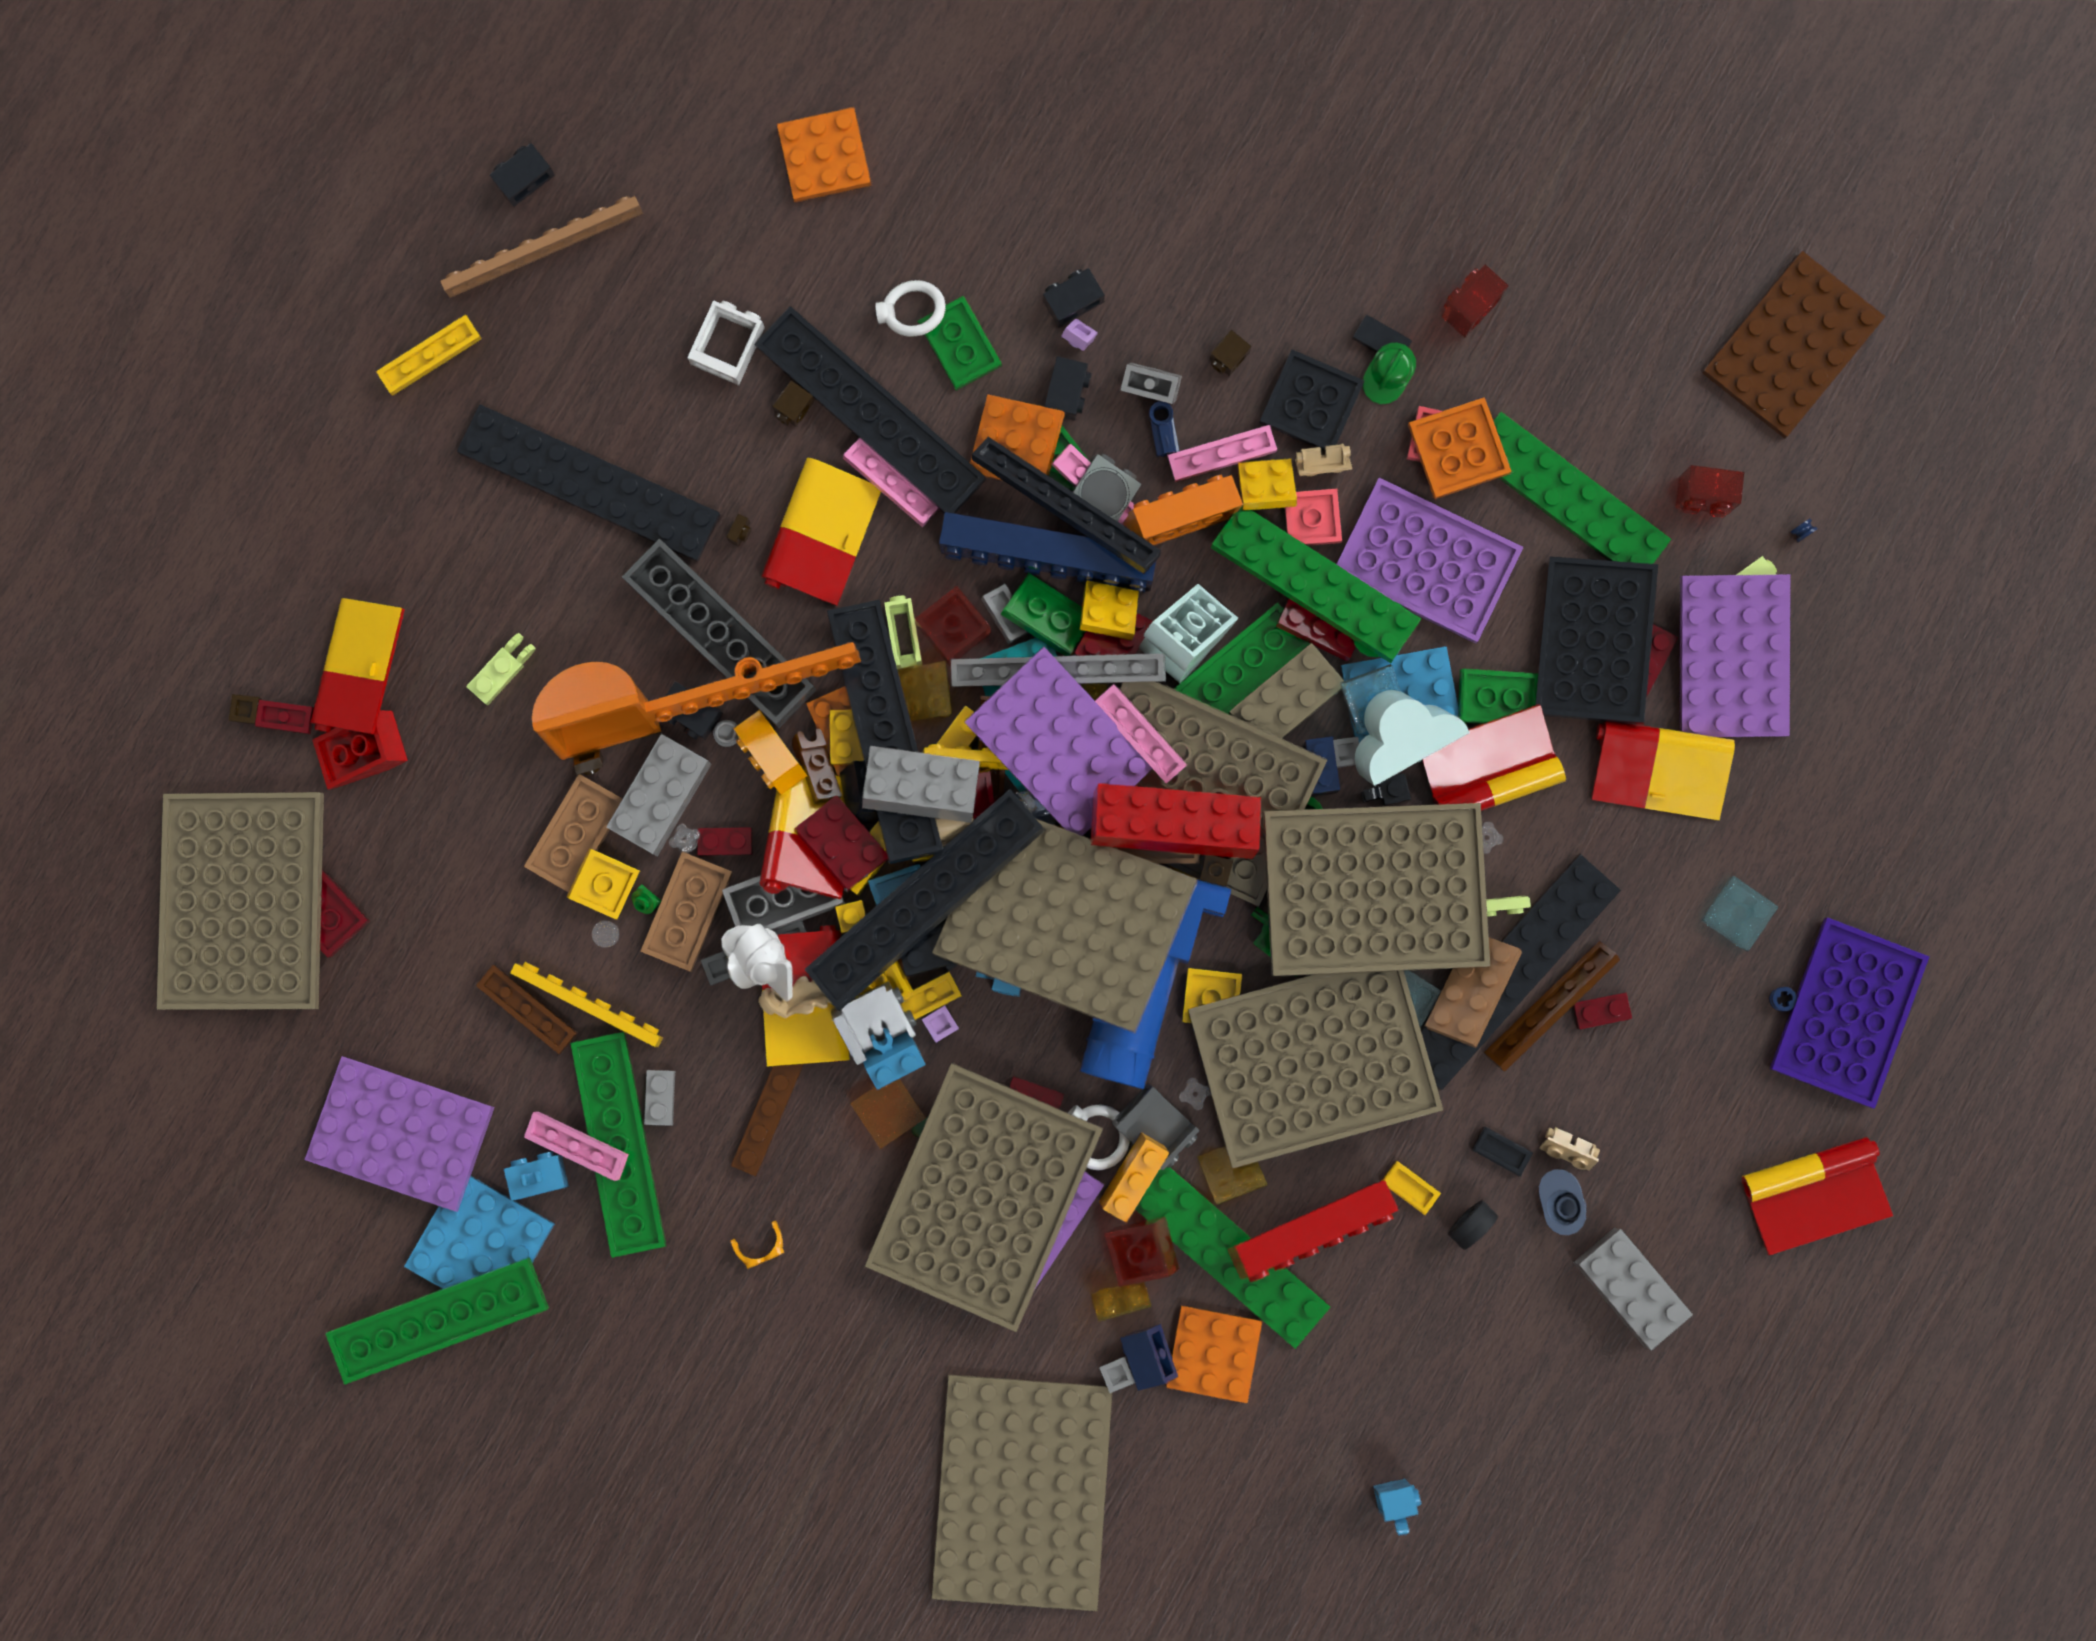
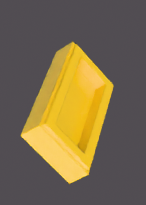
[1381,1160,1441,1215]

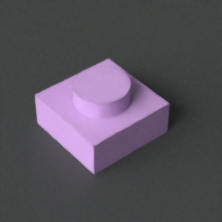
[1061,319,1097,351]
[922,1006,959,1043]

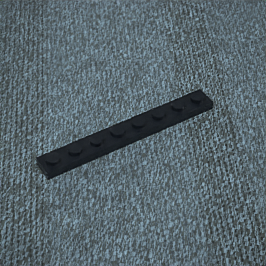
[972,437,1161,574]

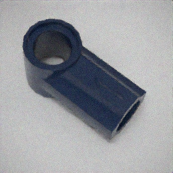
[1149,401,1180,457]

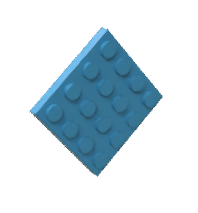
[1340,646,1458,743]
[404,1176,555,1289]

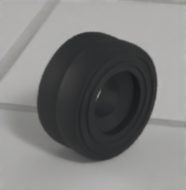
[1448,1200,1498,1250]

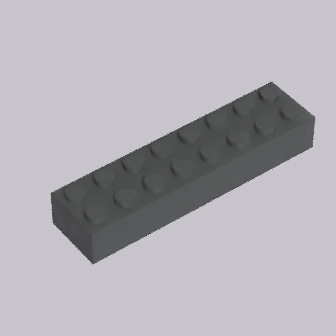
[622,539,816,728]

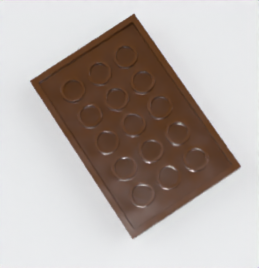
[1702,251,1886,439]

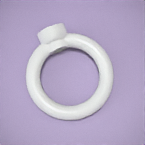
[876,280,945,336]
[1068,1104,1130,1170]

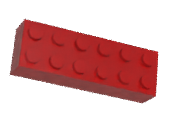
[1091,783,1261,859]
[1227,1180,1399,1282]

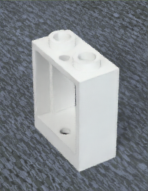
[688,300,765,385]

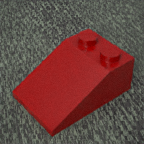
[312,710,408,790]

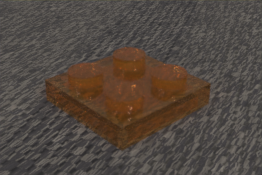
[850,1078,926,1149]

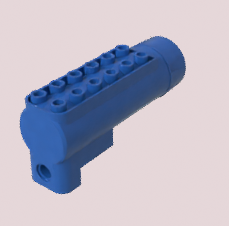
[1080,879,1231,1089]

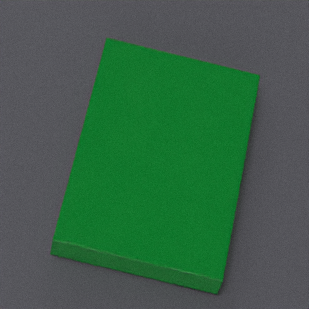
[917,296,1002,391]
[1001,573,1086,656]
[1458,668,1538,724]

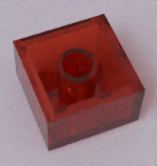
[1442,264,1509,338]
[1675,465,1745,517]
[915,586,991,666]
[1105,1216,1179,1287]

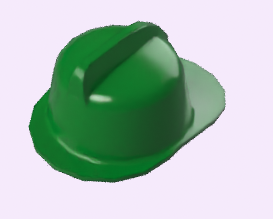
[1363,343,1416,404]

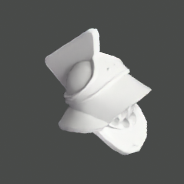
[721,924,793,1001]

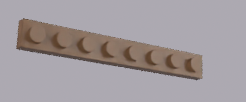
[441,196,643,298]

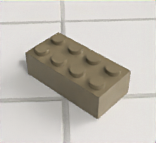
[1229,643,1347,739]

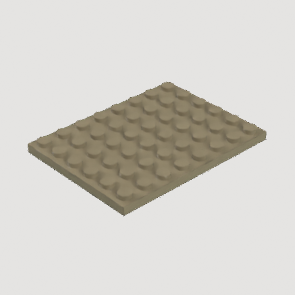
[1090,681,1327,907]
[157,792,324,1010]
[1263,803,1490,976]
[933,819,1198,1034]
[1188,970,1443,1168]
[865,1063,1103,1332]
[932,1374,1112,1611]

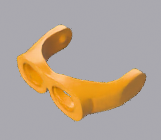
[731,1220,785,1269]

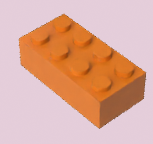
[1123,475,1243,545]

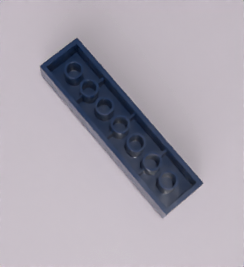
[939,512,1156,593]

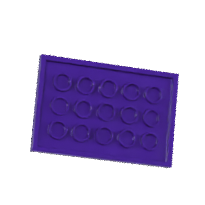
[1770,917,1929,1109]

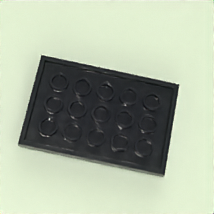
[1536,556,1659,725]

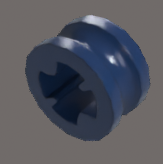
[1790,518,1818,543]
[1769,987,1797,1011]

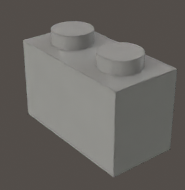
[1121,363,1182,404]

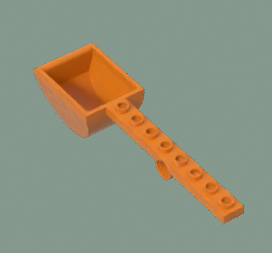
[532,642,861,760]

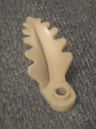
[759,976,832,1018]

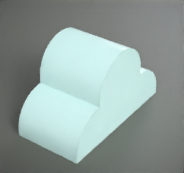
[1139,584,1238,683]
[1355,690,1470,786]

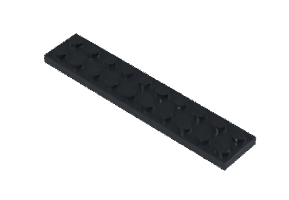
[754,306,986,514]
[457,404,721,562]
[827,600,943,864]
[804,789,1046,1011]
[1421,854,1621,1090]

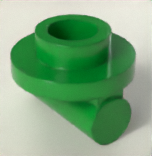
[631,884,662,914]

